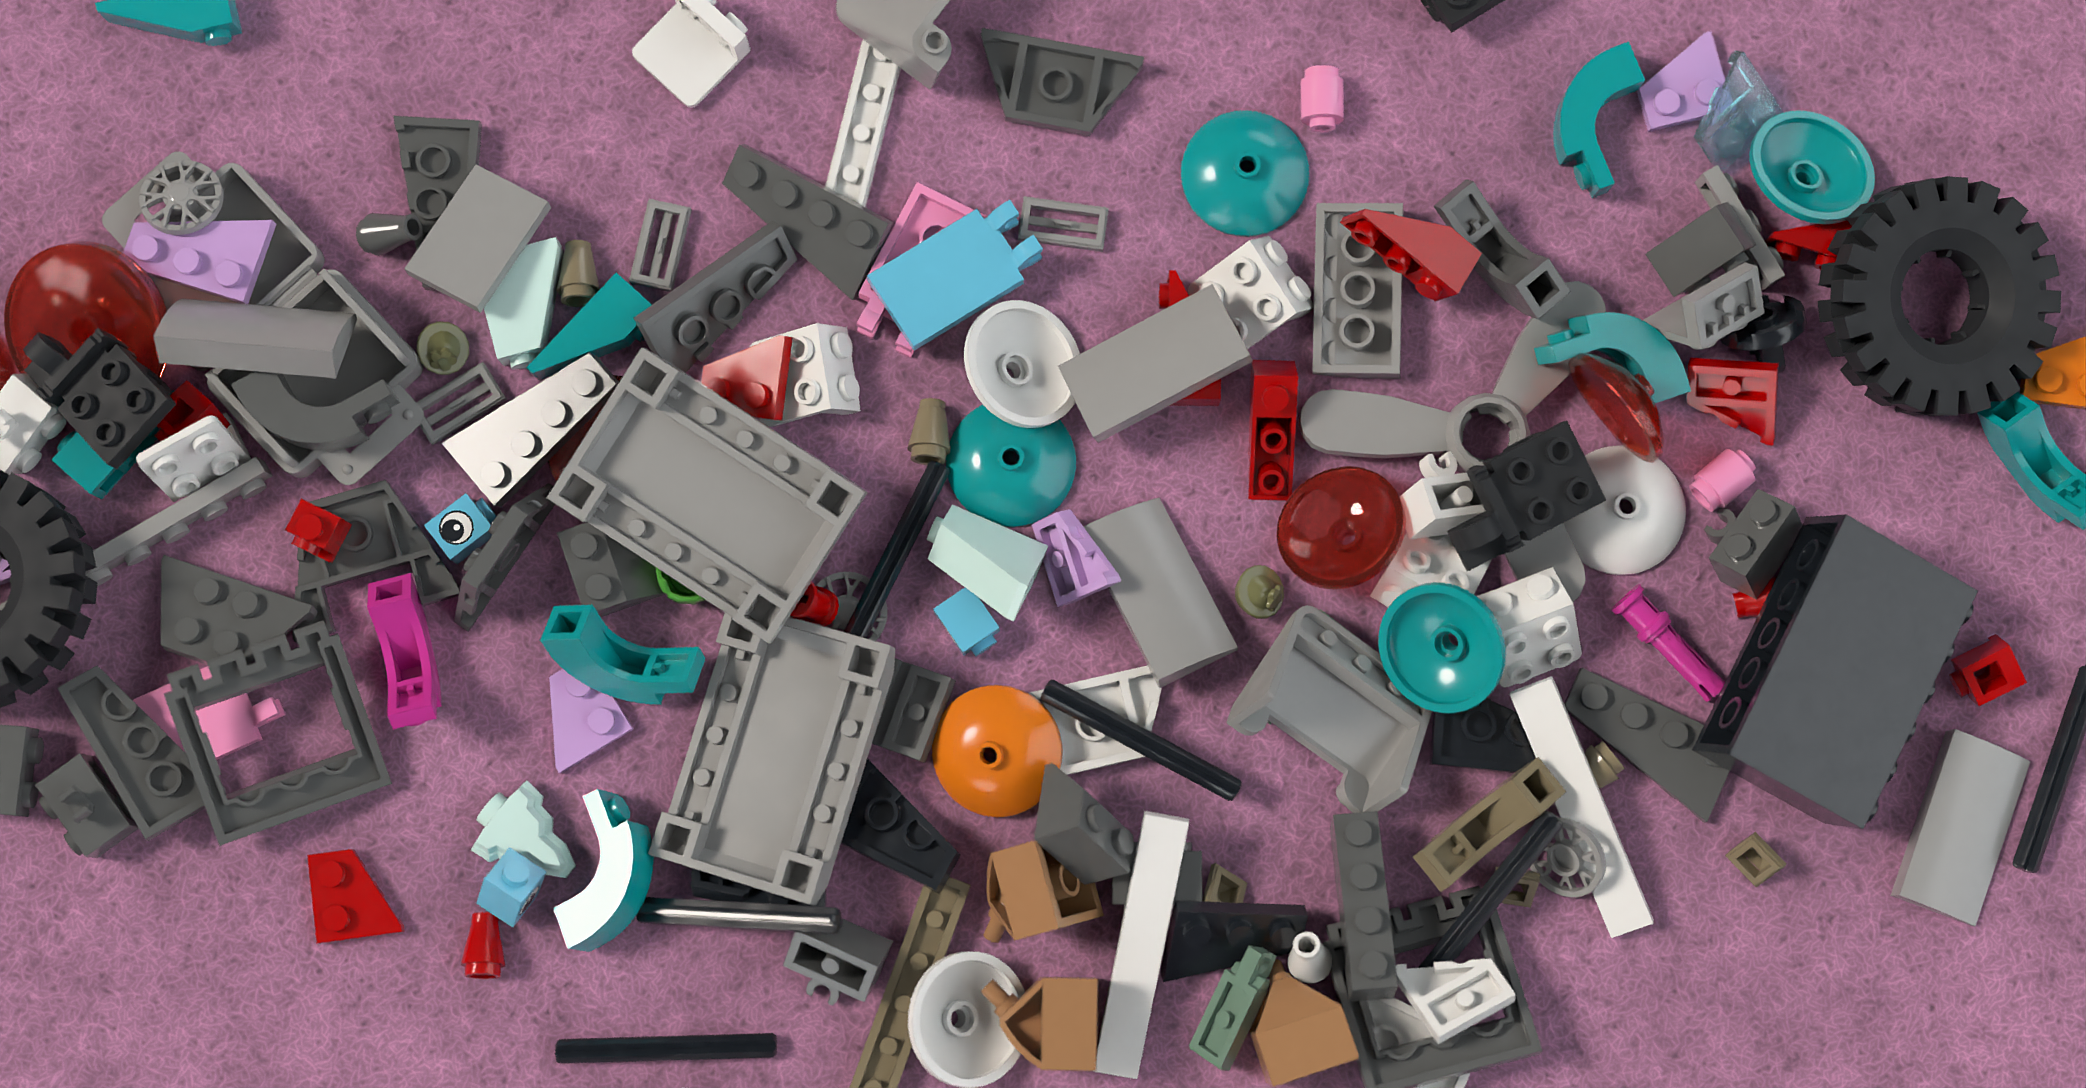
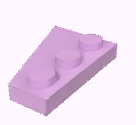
[119,220,276,304]

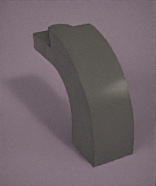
[1434,179,1571,319]
[231,371,400,451]

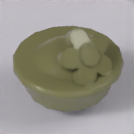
[416,321,469,375]
[1235,565,1284,619]

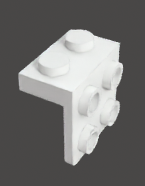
[632,0,751,108]
[1188,236,1314,350]
[750,323,861,427]
[136,413,251,502]
[1370,532,1492,634]
[1477,567,1582,687]

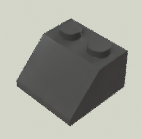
[557,522,666,617]
[1034,763,1134,885]

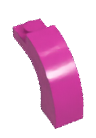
[367,573,442,729]

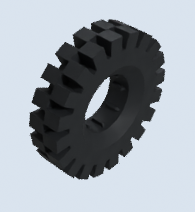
[1818,176,2061,416]
[0,470,98,708]

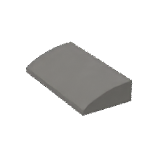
[1312,203,1404,379]
[1058,284,1253,443]
[154,298,357,378]
[1083,498,1238,688]
[1890,729,2030,927]

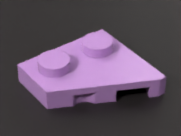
[1032,509,1121,607]
[549,669,633,774]

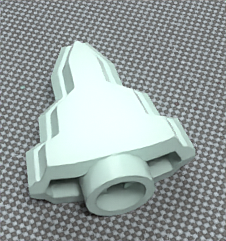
[471,780,576,878]

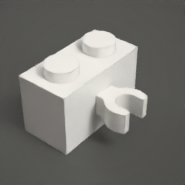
[0,373,66,475]
[1396,451,1485,540]

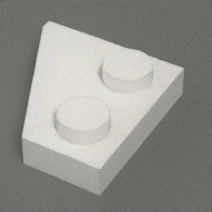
[1396,959,1516,1044]

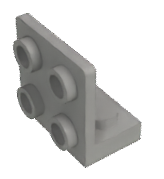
[1643,262,1764,350]

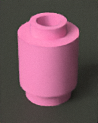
[1300,65,1344,132]
[1689,449,1756,512]

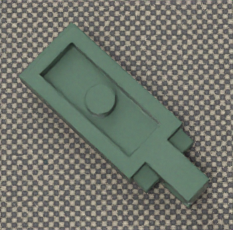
[1189,946,1276,1071]

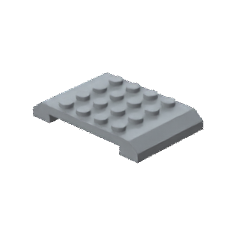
[547,347,868,643]
[648,613,896,906]

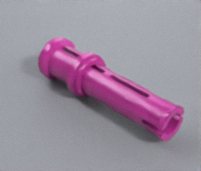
[1611,584,1726,702]

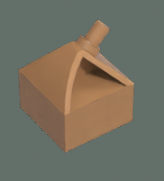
[983,840,1104,943]
[1249,959,1359,1087]
[980,976,1097,1071]

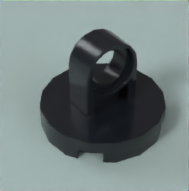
[1720,295,1807,373]

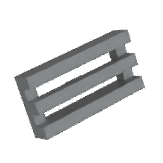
[1018,196,1109,252]
[629,199,692,292]
[417,362,507,445]

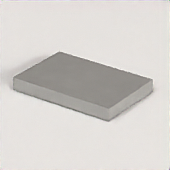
[405,164,551,313]

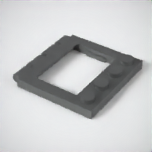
[164,620,392,846]
[1323,886,1543,1088]

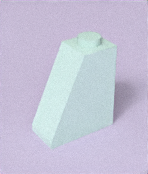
[484,237,564,370]
[927,504,1048,621]

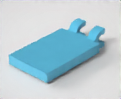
[867,200,1043,351]

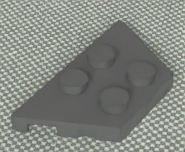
[981,28,1144,136]
[454,483,555,632]
[161,555,318,665]

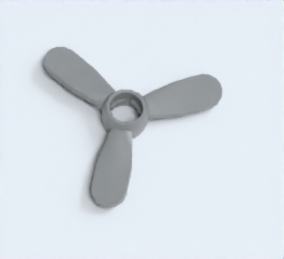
[1298,281,1606,602]

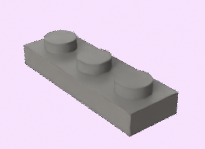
[1694,165,1785,292]

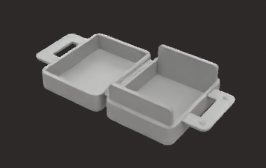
[102,151,424,485]

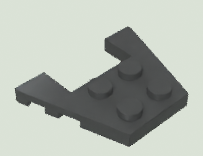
[292,480,460,643]

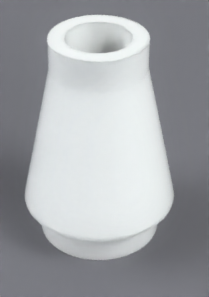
[1288,932,1332,983]

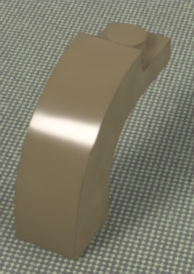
[1413,757,1566,892]

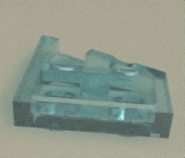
[1694,50,1783,171]

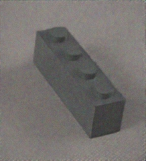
[1330,811,1398,1002]

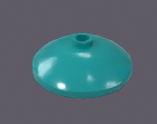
[1181,110,1309,237]
[1749,111,1875,224]
[946,405,1076,527]
[1378,582,1506,713]

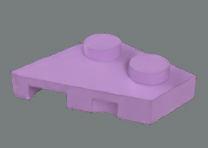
[1637,31,1733,132]

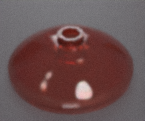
[1568,353,1664,463]
[1276,466,1406,589]

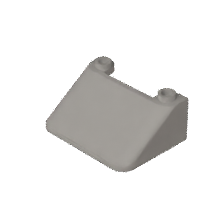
[836,0,952,89]
[1226,605,1432,813]

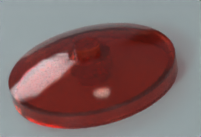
[4,241,167,378]

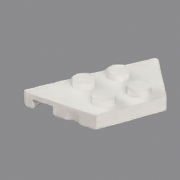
[1029,665,1162,775]

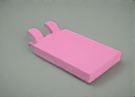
[856,182,988,358]
[133,666,286,760]

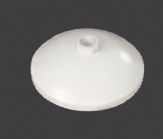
[964,300,1080,428]
[1563,446,1686,575]
[908,952,1025,1088]

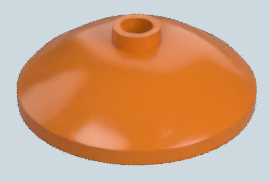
[932,685,1063,817]

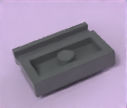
[872,658,956,763]

